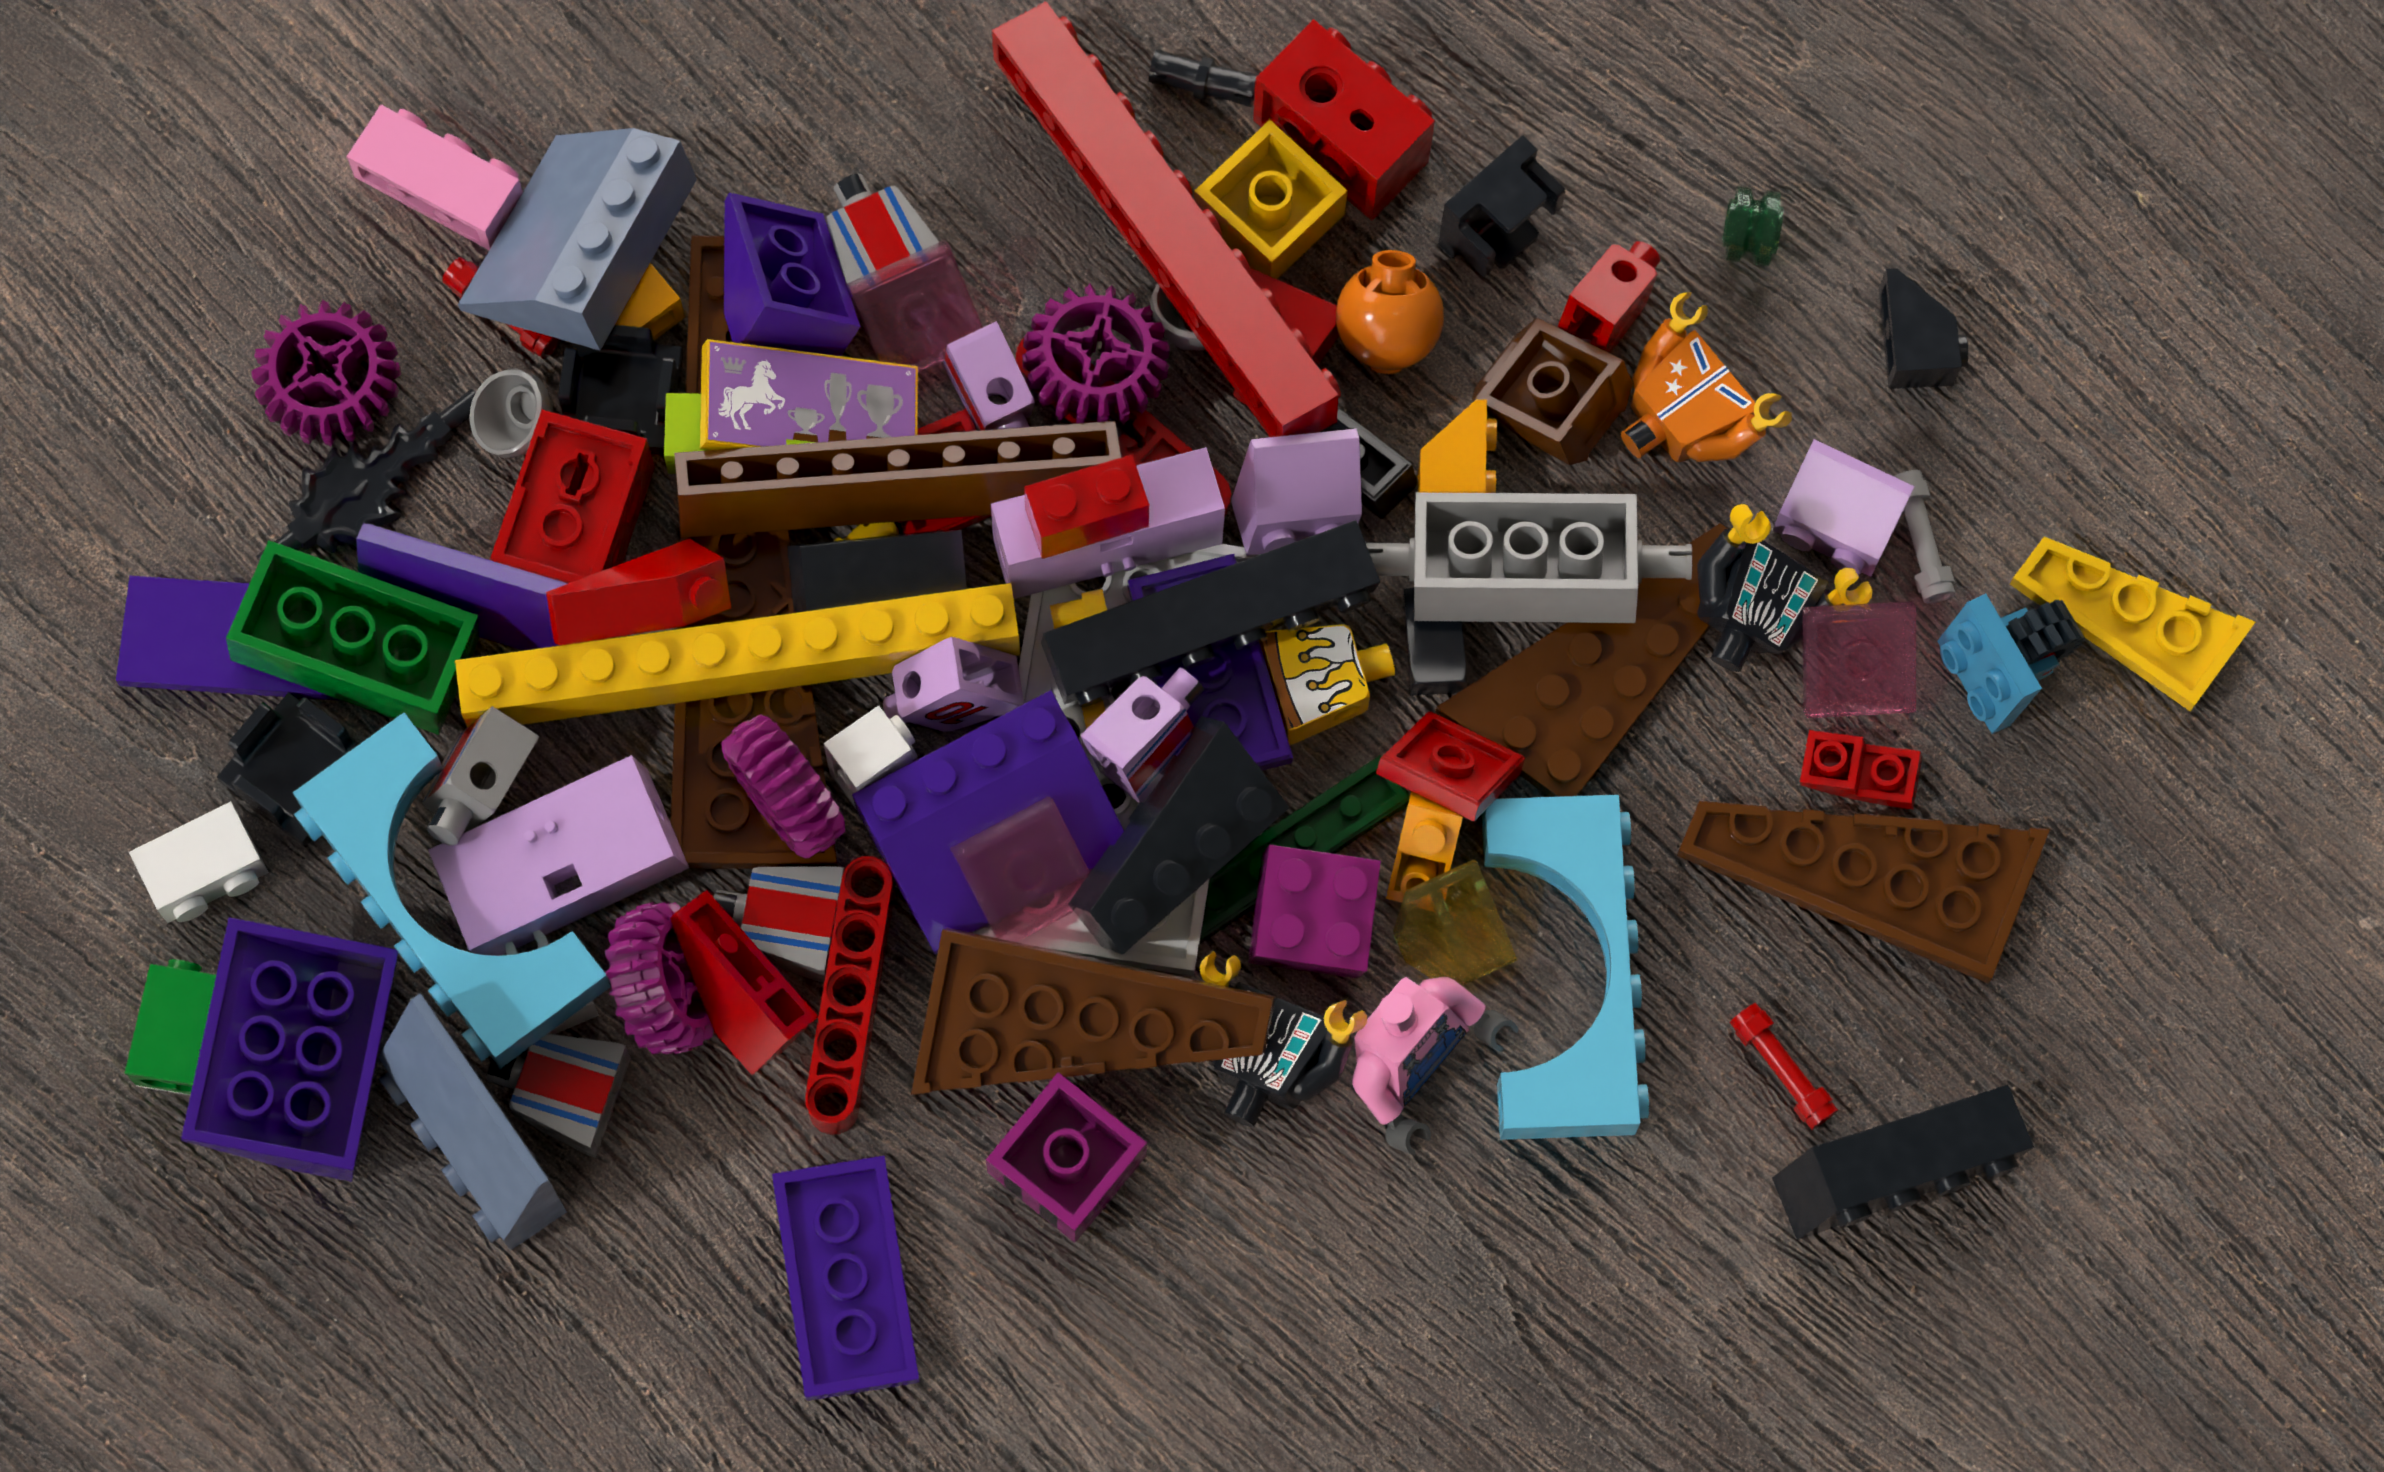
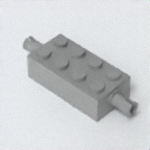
[1365,492,1692,623]

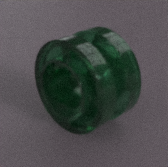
[1722,186,1784,267]

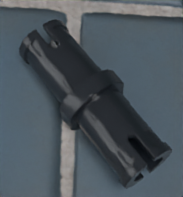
[1149,49,1259,108]

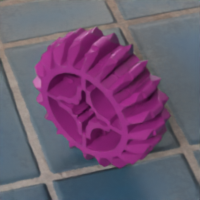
[1022,283,1170,425]
[252,299,401,447]
[722,715,845,858]
[605,902,713,1055]

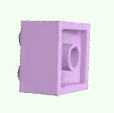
[1231,429,1362,556]
[1773,439,1915,577]

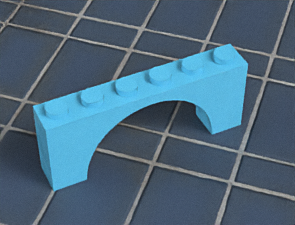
[293,713,611,1069]
[1481,795,1649,1140]

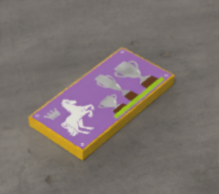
[700,339,918,450]

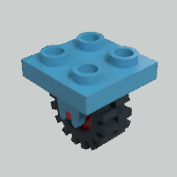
[1937,594,2085,734]

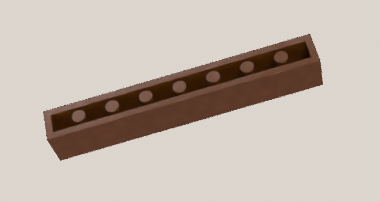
[674,421,1121,538]

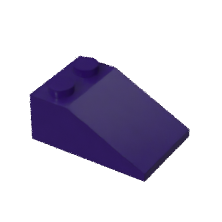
[724,192,860,356]

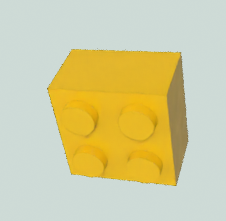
[1194,120,1348,279]

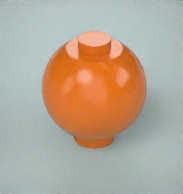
[1336,250,1444,374]

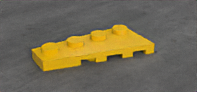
[2010,536,2256,711]

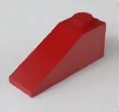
[546,539,731,646]
[670,890,819,1075]

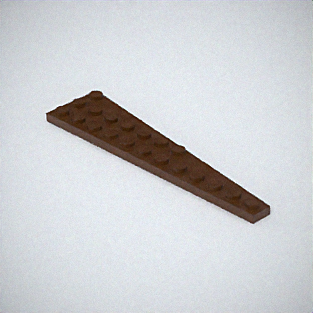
[671,235,838,869]

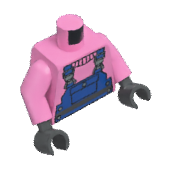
[1352,977,1518,1155]

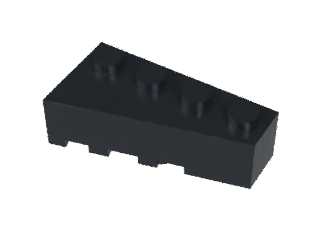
[1068,716,1290,955]
[1772,1085,2034,1241]

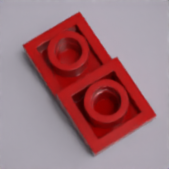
[1800,730,1922,810]

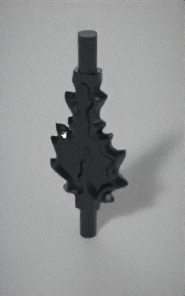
[256,389,476,561]

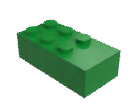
[226,540,480,735]

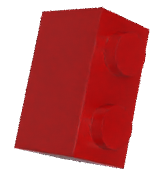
[1024,454,1150,559]

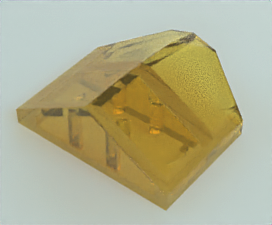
[1393,859,1517,986]

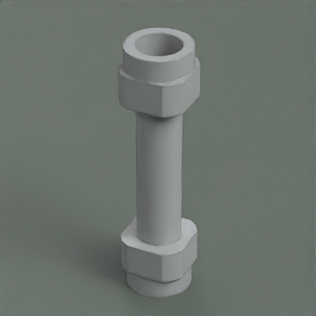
[1894,470,1956,604]

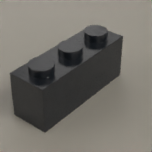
[787,530,967,612]

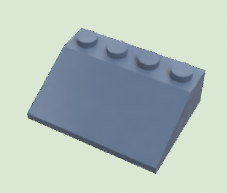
[458,128,697,350]
[378,993,567,1251]

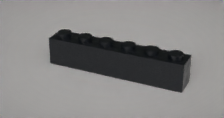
[1041,520,1380,707]

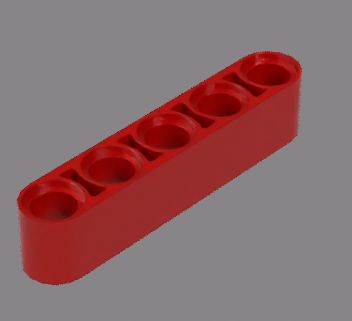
[805,856,895,1135]

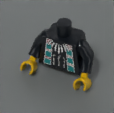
[1697,504,1873,672]
[1200,951,1368,1128]

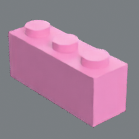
[347,105,523,250]

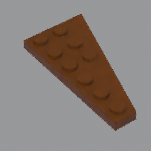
[1435,523,1728,797]
[1677,801,2050,983]
[911,927,1276,1095]

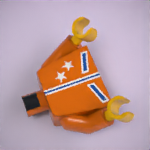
[1621,292,1792,463]

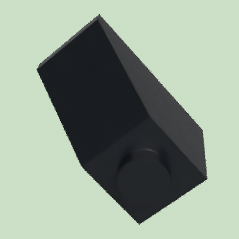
[1878,268,1968,389]

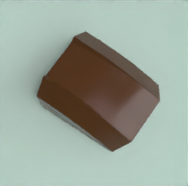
[1472,318,1633,465]

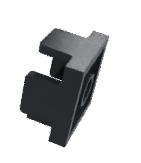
[1438,135,1566,277]
[558,325,683,455]
[217,692,358,848]

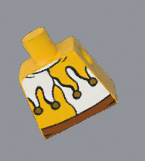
[1260,624,1395,745]

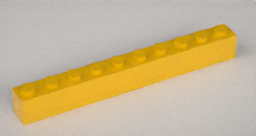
[455,583,1020,727]

